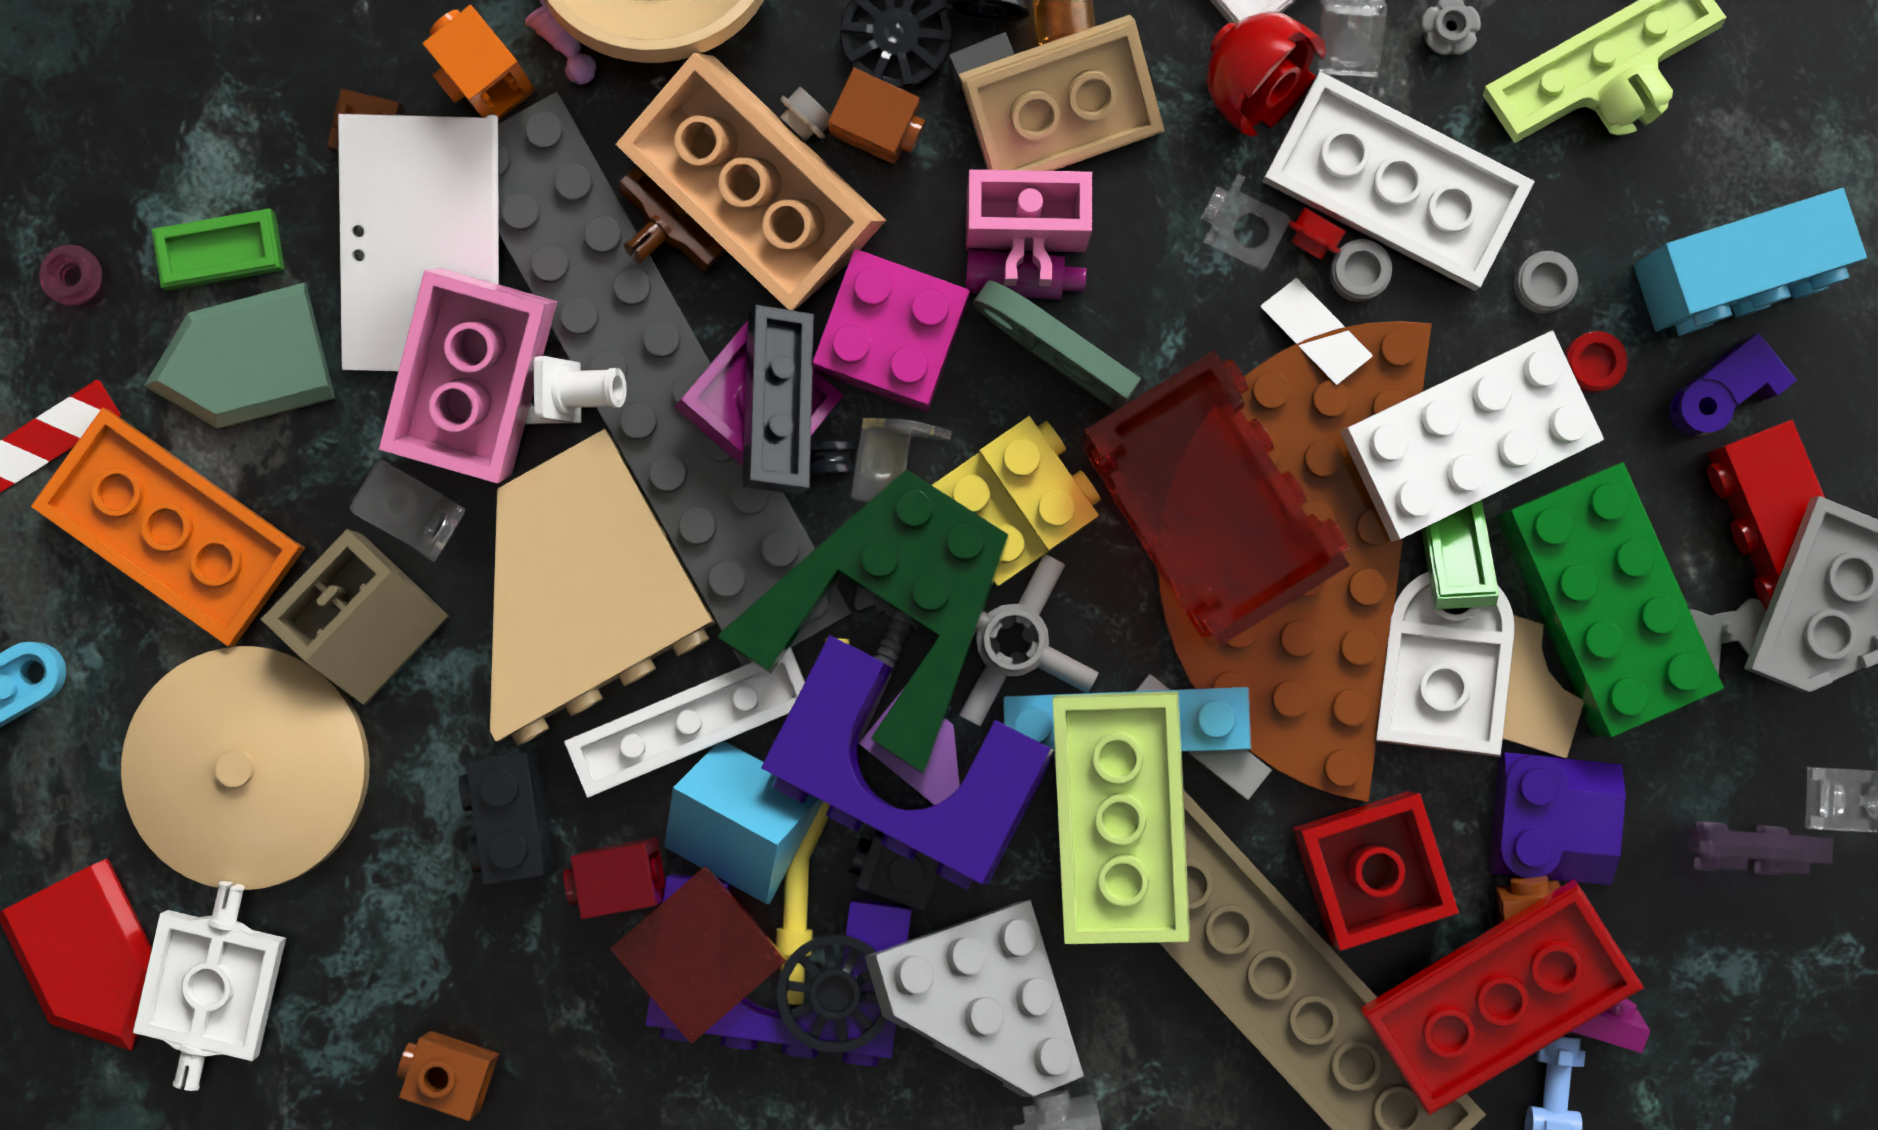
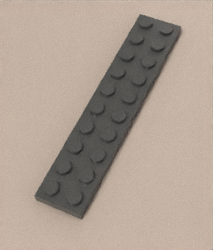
[498,92,852,666]

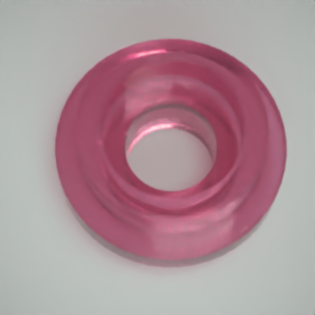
[39,245,102,306]

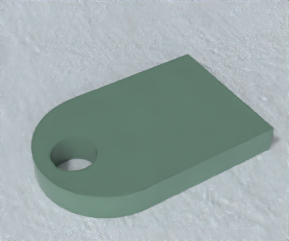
[973,281,1141,414]

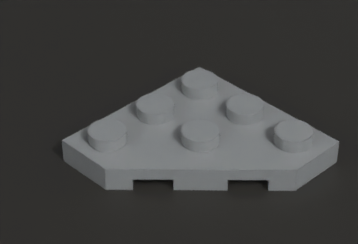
[1744,496,1878,692]
[865,900,1084,1097]

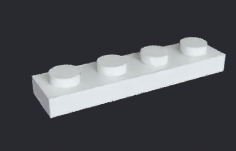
[564,647,805,798]

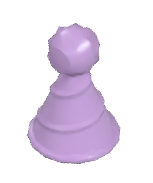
[525,0,597,85]

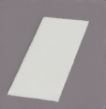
[1260,278,1373,385]

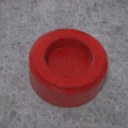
[1564,331,1628,393]

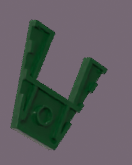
[718,469,1009,775]

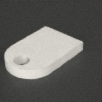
[1376,571,1515,757]

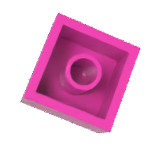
[812,248,970,413]

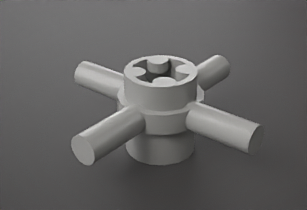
[959,554,1099,726]

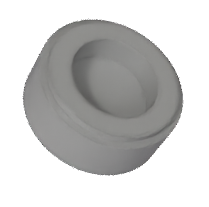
[1329,239,1392,302]
[1514,251,1578,314]

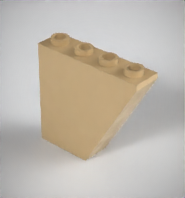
[490,429,716,746]

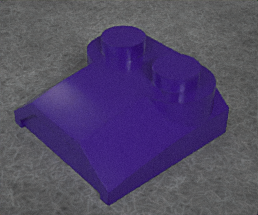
[1488,752,1626,885]

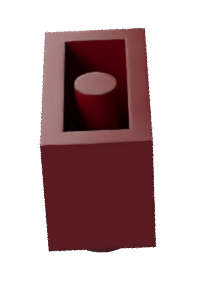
[563,837,666,919]

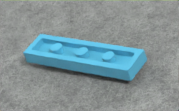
[1004,687,1252,757]

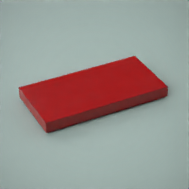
[1361,879,1644,1116]

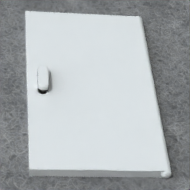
[338,114,499,371]

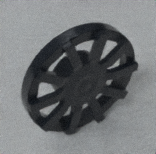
[840,0,952,90]
[777,934,888,1053]

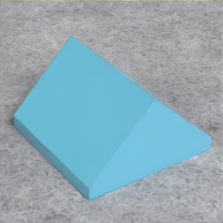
[664,741,823,904]

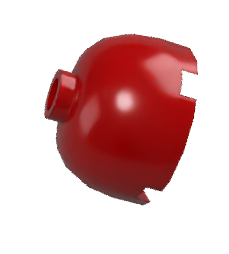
[1206,11,1326,137]

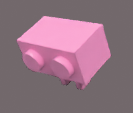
[966,169,1092,286]

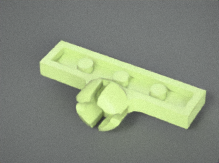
[1483,0,1726,143]

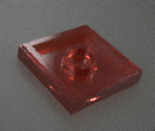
[610,865,787,1044]

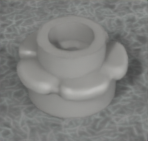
[1421,0,1481,55]
[780,87,831,142]

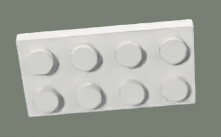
[1262,71,1535,291]
[1340,330,1604,542]

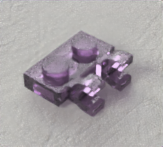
[1689,821,1833,876]

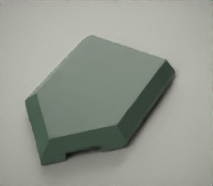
[144,283,335,429]

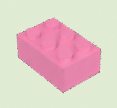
[379,268,557,484]

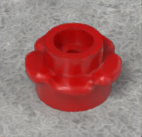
[1288,207,1346,260]

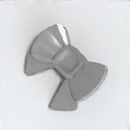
[1690,598,1766,674]

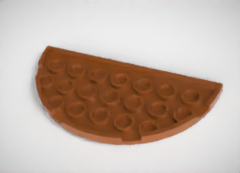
[1156,321,1432,802]

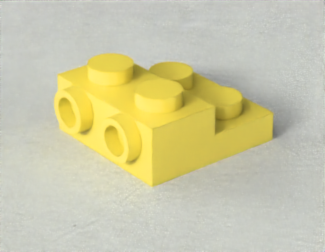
[932,416,1101,587]

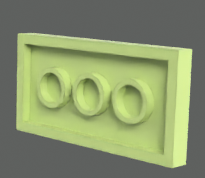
[1052,691,1190,944]

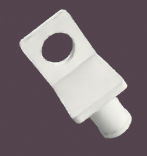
[525,356,627,425]

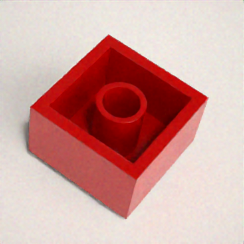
[1292,791,1459,951]

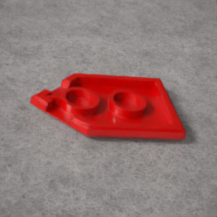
[0,859,152,1051]

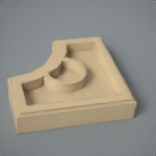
[1503,615,1584,759]

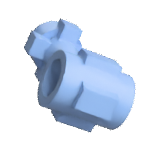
[1524,1034,1586,1130]

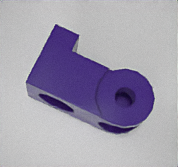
[1669,333,1797,437]

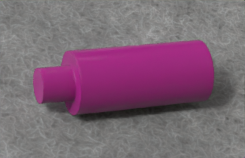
[966,249,1086,300]

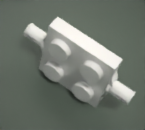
[133,881,286,1091]

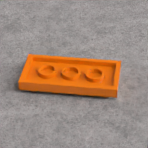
[31,407,305,647]

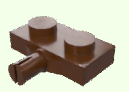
[618,166,727,273]

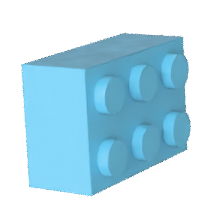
[1633,188,1867,336]

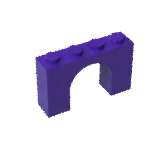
[761,635,1055,890]
[646,873,912,1066]

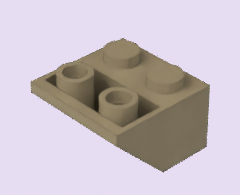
[261,529,450,705]

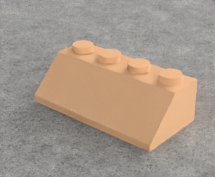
[615,53,887,311]

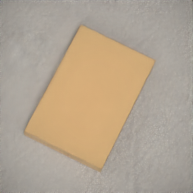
[958,15,1165,171]

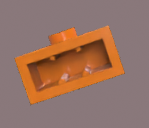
[423,4,536,121]

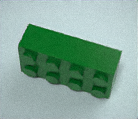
[1496,462,1724,737]

